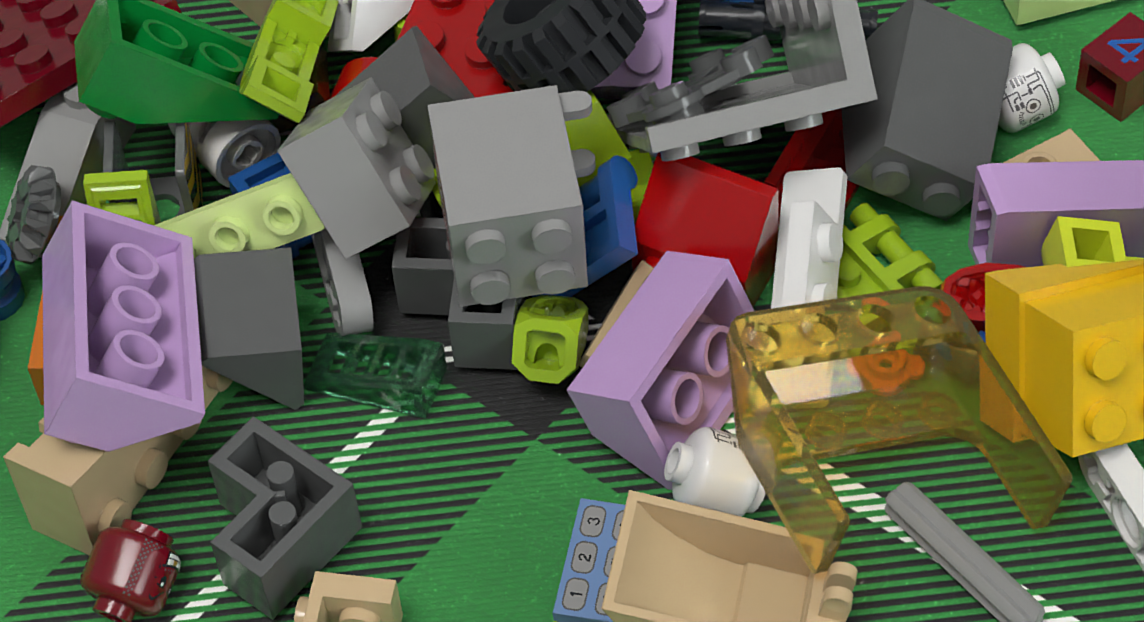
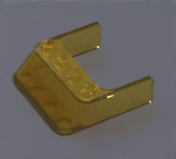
[726,286,1072,574]

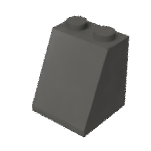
[841,0,1013,221]

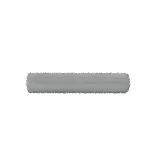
[885,482,1045,622]

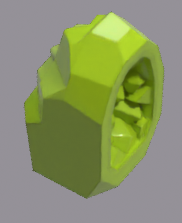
[511,295,589,384]

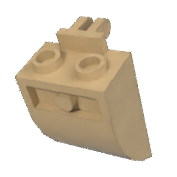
[601,490,858,622]

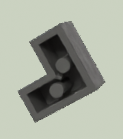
[391,217,527,370]
[208,416,362,620]

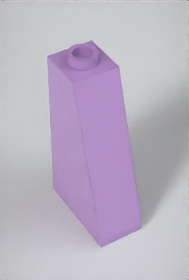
[968,160,1144,267]

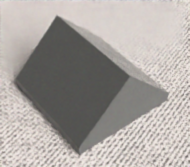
[334,25,475,169]
[194,247,304,410]

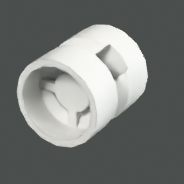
[168,120,281,187]

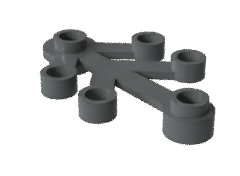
[607,35,774,128]

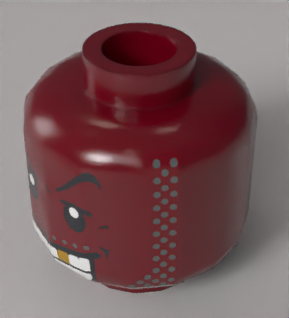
[80,519,181,622]

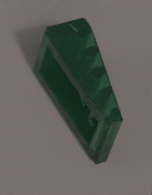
[304,333,447,419]

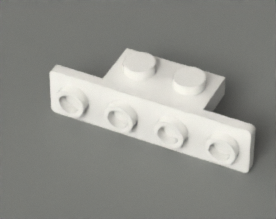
[762,167,847,414]

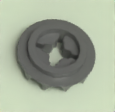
[5,165,61,265]

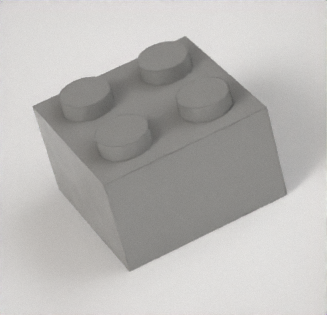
[277,77,436,259]

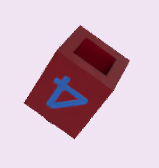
[1075,12,1144,122]

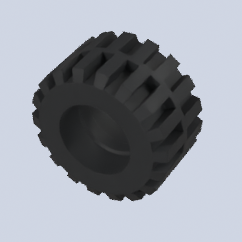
[476,0,646,93]

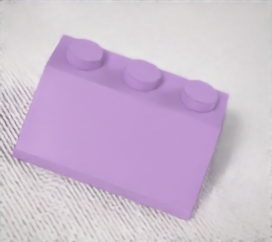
[567,251,768,490]

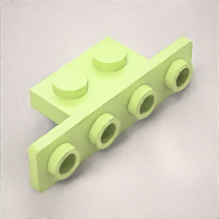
[154,173,325,258]

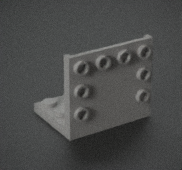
[607,0,877,161]

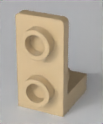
[294,571,403,622]

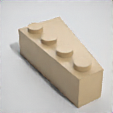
[3,366,233,555]

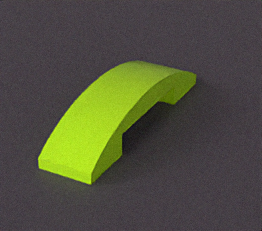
[239,0,339,123]

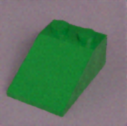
[74,0,280,124]

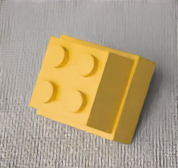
[985,259,1144,458]

